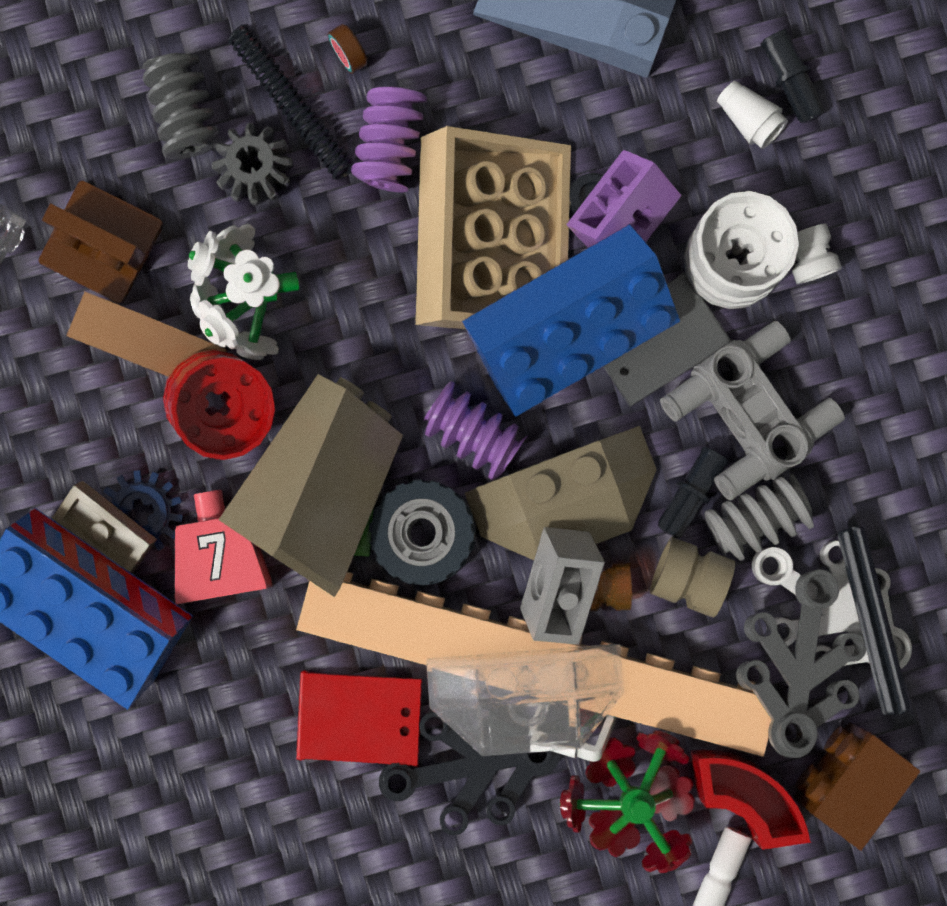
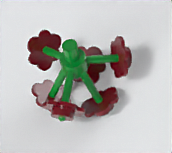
[559,730,695,873]

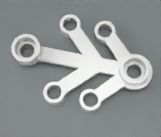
[752,541,912,669]

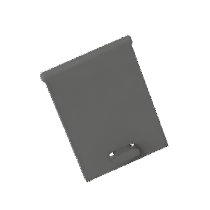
[603,273,732,407]

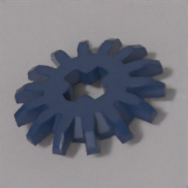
[104,470,183,555]

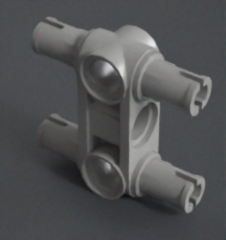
[660,321,845,500]

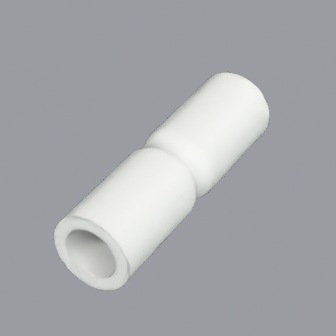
[693,826,752,906]

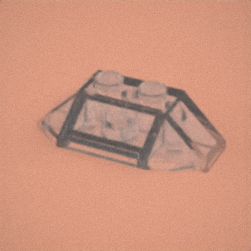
[426,644,624,756]

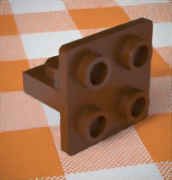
[38,181,164,304]

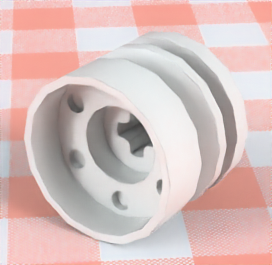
[683,191,799,309]

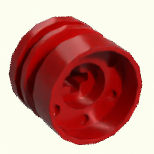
[163,350,275,460]

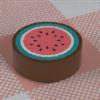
[327,24,367,74]

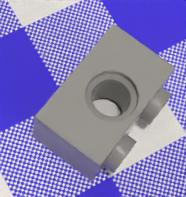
[520,527,605,645]

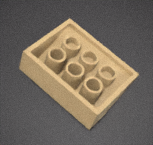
[416,126,571,329]

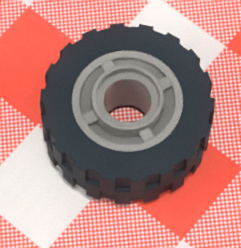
[369,480,476,585]

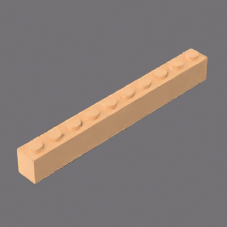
[296,571,771,757]

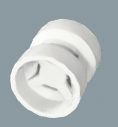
[792,223,842,285]

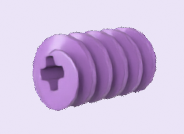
[351,86,427,192]
[423,381,529,481]

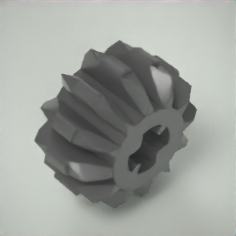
[212,123,294,206]

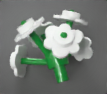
[188,224,299,360]

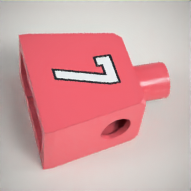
[175,490,272,604]

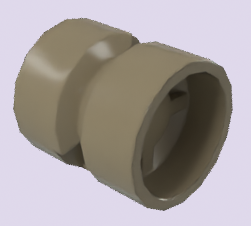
[650,537,735,618]

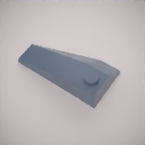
[473,0,676,78]

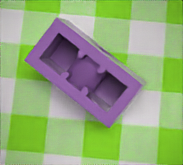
[566,149,681,248]

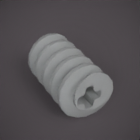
[704,474,814,562]

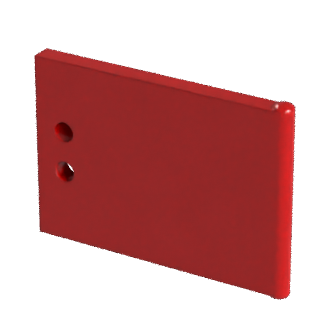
[296,670,422,766]

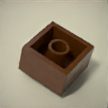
[793,722,921,851]

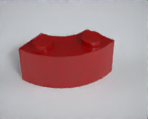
[691,749,811,850]

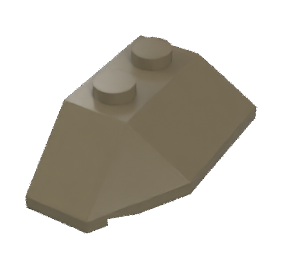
[465,426,657,560]

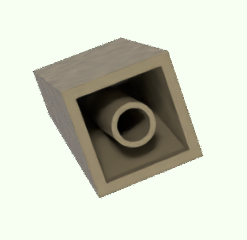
[219,374,403,597]

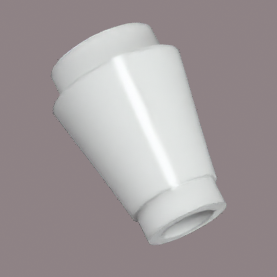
[717,80,788,149]

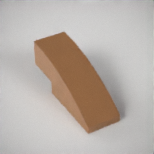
[66,291,227,393]

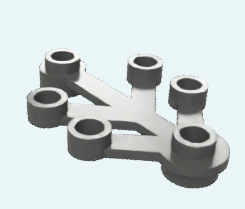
[736,570,866,758]

